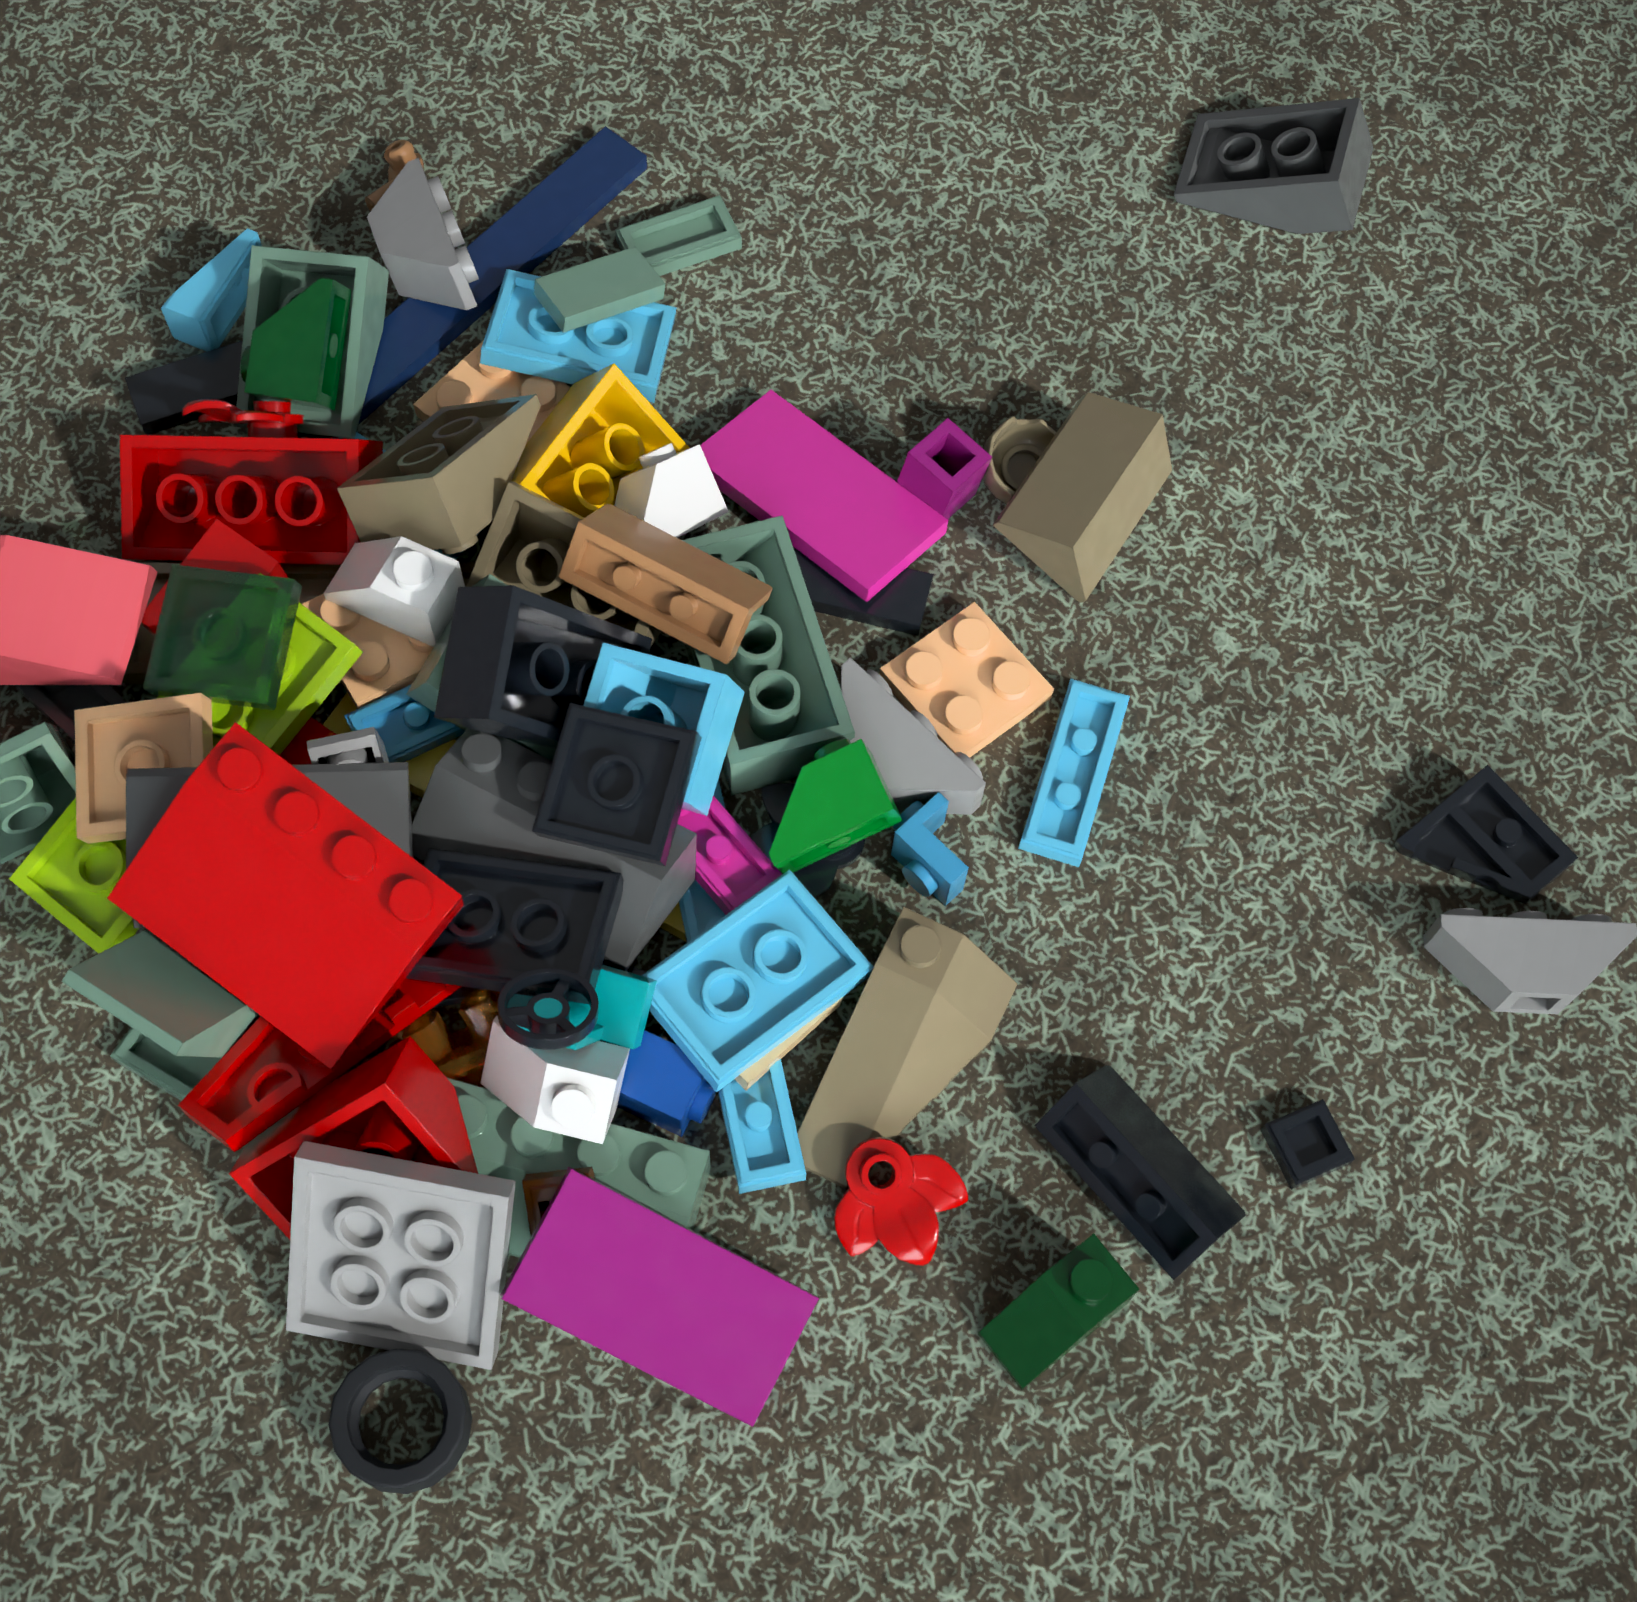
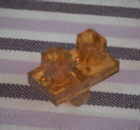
[402,989,507,1089]

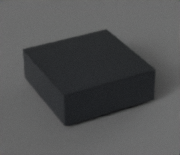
[1260,1099,1355,1190]

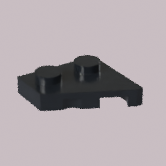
[1393,765,1578,904]

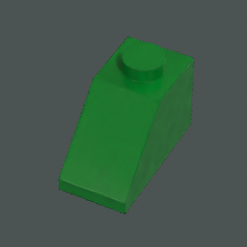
[769,739,903,874]

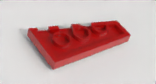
[178,978,462,1153]

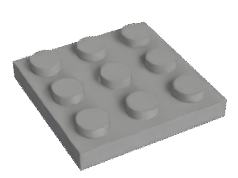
[286,1141,516,1370]

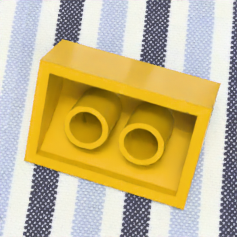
[511,363,690,518]

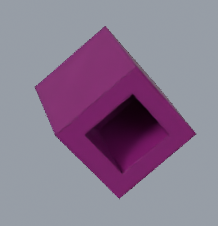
[897,418,992,519]

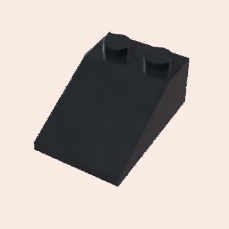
[434,585,652,749]

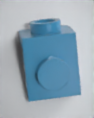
[891,792,969,906]

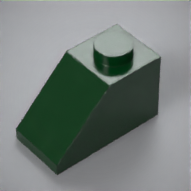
[241,278,351,410]
[978,1233,1140,1390]

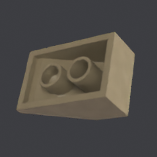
[337,394,541,554]

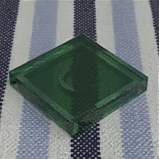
[143,564,302,710]

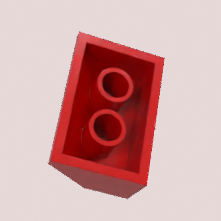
[229,1036,478,1240]

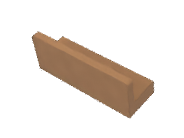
[558,504,773,664]

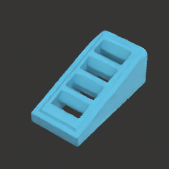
[161,228,262,352]

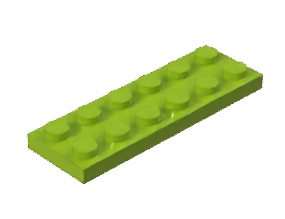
[9,573,363,954]

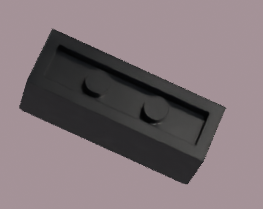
[1034,1065,1246,1280]

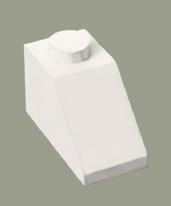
[614,443,729,538]
[324,536,465,647]
[480,1016,630,1144]

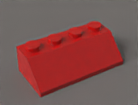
[120,435,383,565]

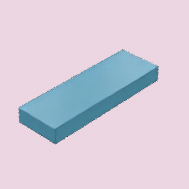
[1018,679,1130,867]

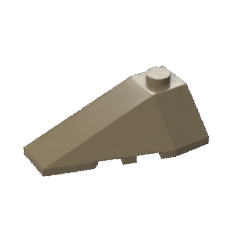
[797,907,1017,1189]

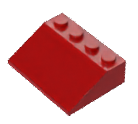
[107,722,464,1070]

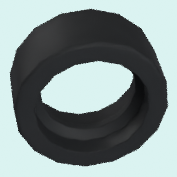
[328,1348,472,1494]

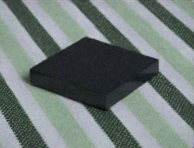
[532,703,702,866]

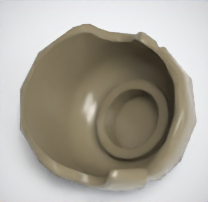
[983,416,1056,505]

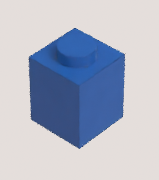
[617,1030,716,1137]

